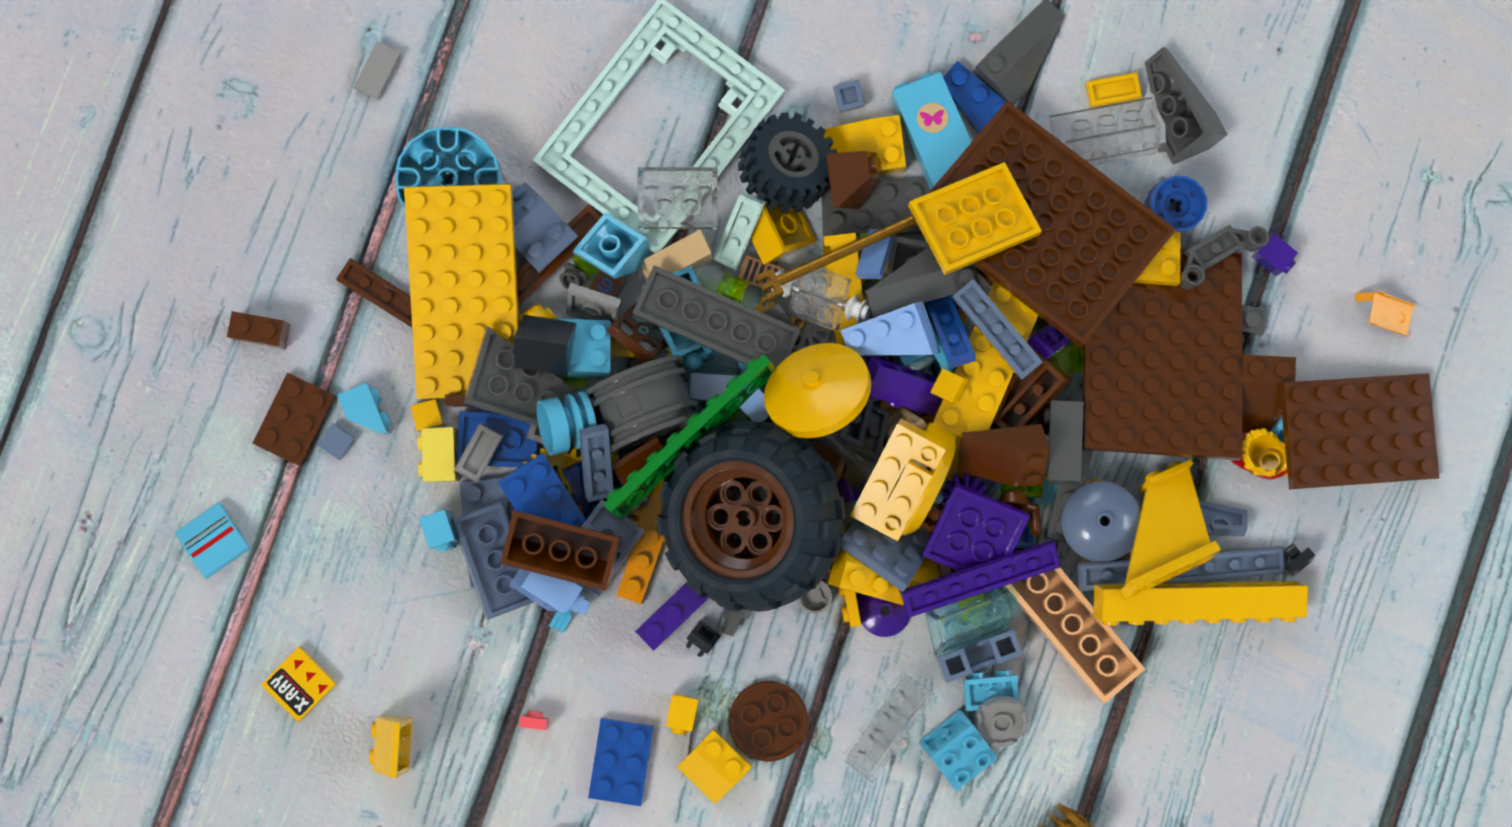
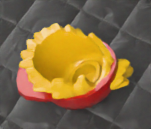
[1231,428,1288,480]

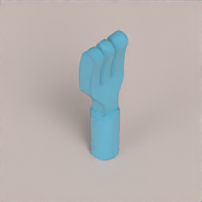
[548,583,585,633]

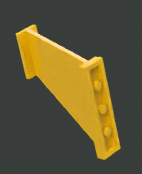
[1120,459,1221,600]

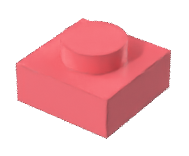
[519,711,549,730]

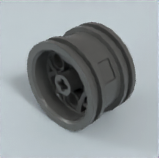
[585,355,701,456]

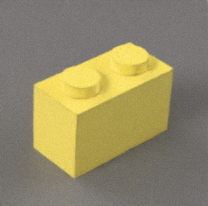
[417,427,458,483]

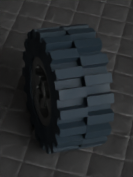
[738,113,837,213]

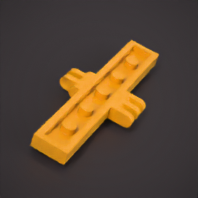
[616,482,665,604]

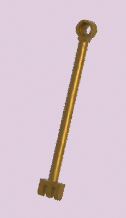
[756,216,917,301]

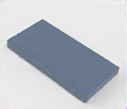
[451,501,534,620]

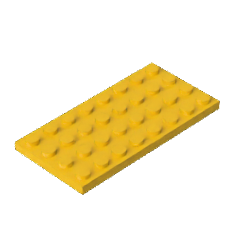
[404,184,519,399]

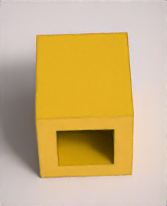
[666,693,699,735]

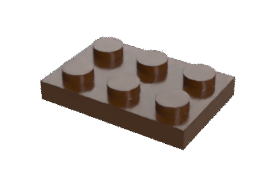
[252,372,336,467]

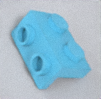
[963,670,1019,711]

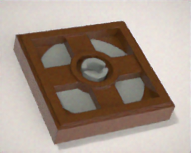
[606,303,668,363]

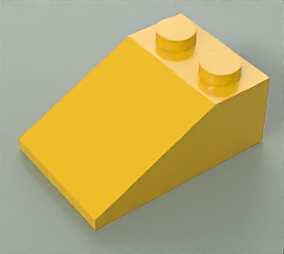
[823,115,906,175]
[369,716,413,778]

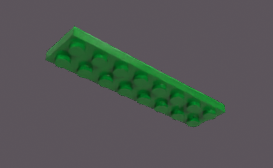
[603,354,776,520]

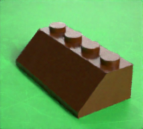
[500,510,622,591]

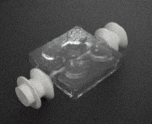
[772,263,871,331]

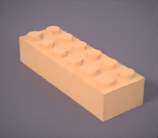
[1003,568,1145,704]

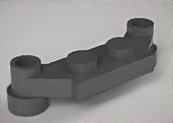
[1180,224,1269,290]

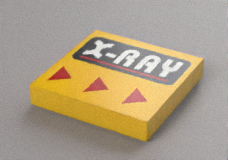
[261,646,337,722]

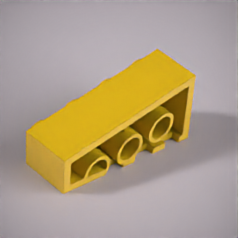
[822,233,867,346]

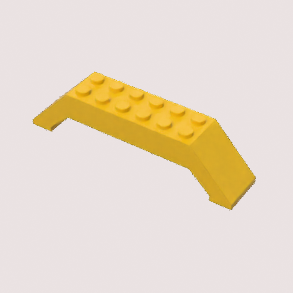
[932,280,1038,482]

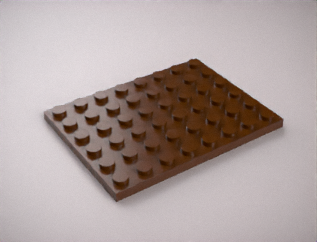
[911,101,1176,348]
[1082,249,1242,461]

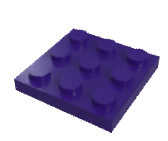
[922,483,1030,571]

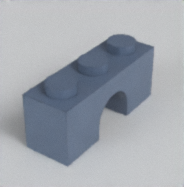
[936,629,1023,683]

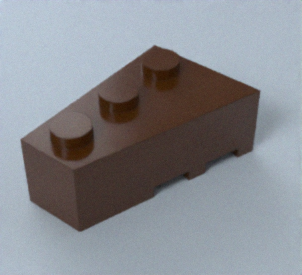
[993,342,1072,428]

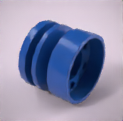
[1144,176,1207,233]

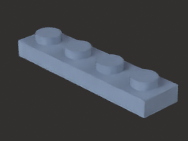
[952,279,1043,380]

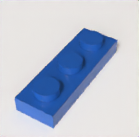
[925,295,976,368]

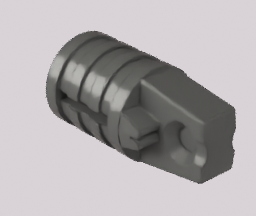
[721,608,748,636]

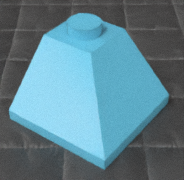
[573,212,651,279]

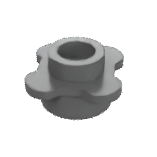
[559,263,588,290]

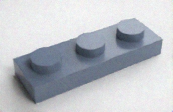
[579,424,613,503]

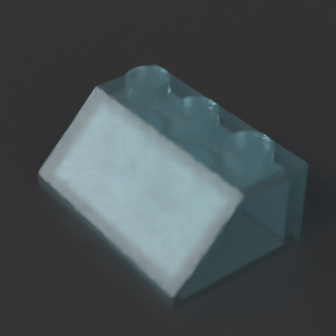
[925,587,1015,657]

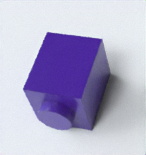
[1251,233,1298,276]

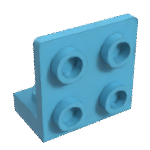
[918,709,997,790]

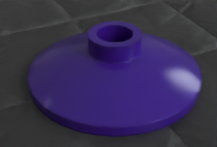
[858,594,910,637]

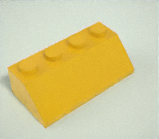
[828,533,941,614]

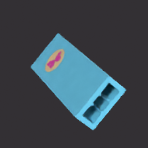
[891,72,972,190]

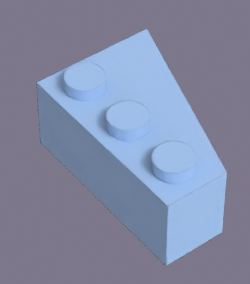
[841,301,941,356]

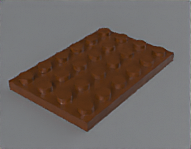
[1279,373,1439,490]

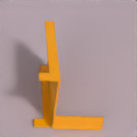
[1355,292,1417,337]

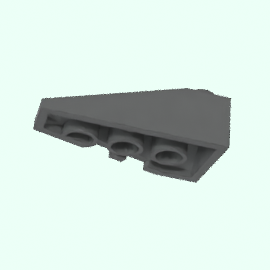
[974,0,1065,105]
[1145,47,1228,164]
[865,246,980,317]

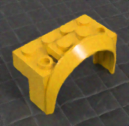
[850,418,957,541]

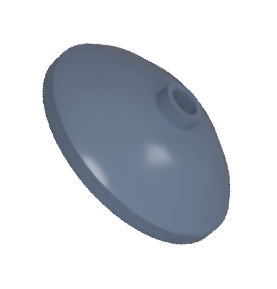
[1061,481,1141,562]

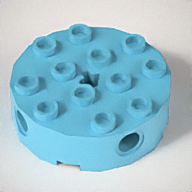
[395,127,504,208]

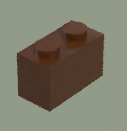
[227,311,290,350]

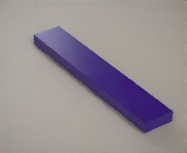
[900,540,1061,618]

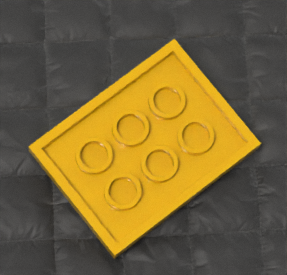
[908,162,1042,275]

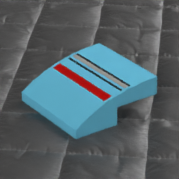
[175,502,251,579]

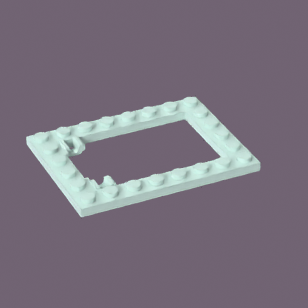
[533,0,785,254]

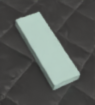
[713,191,766,270]

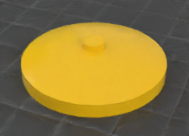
[764,343,871,438]

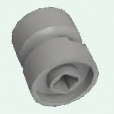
[797,581,832,614]

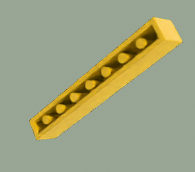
[1093,581,1308,626]

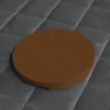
[728,681,808,762]

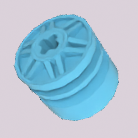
[537,391,597,455]

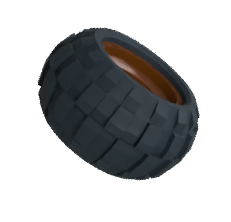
[657,421,845,612]

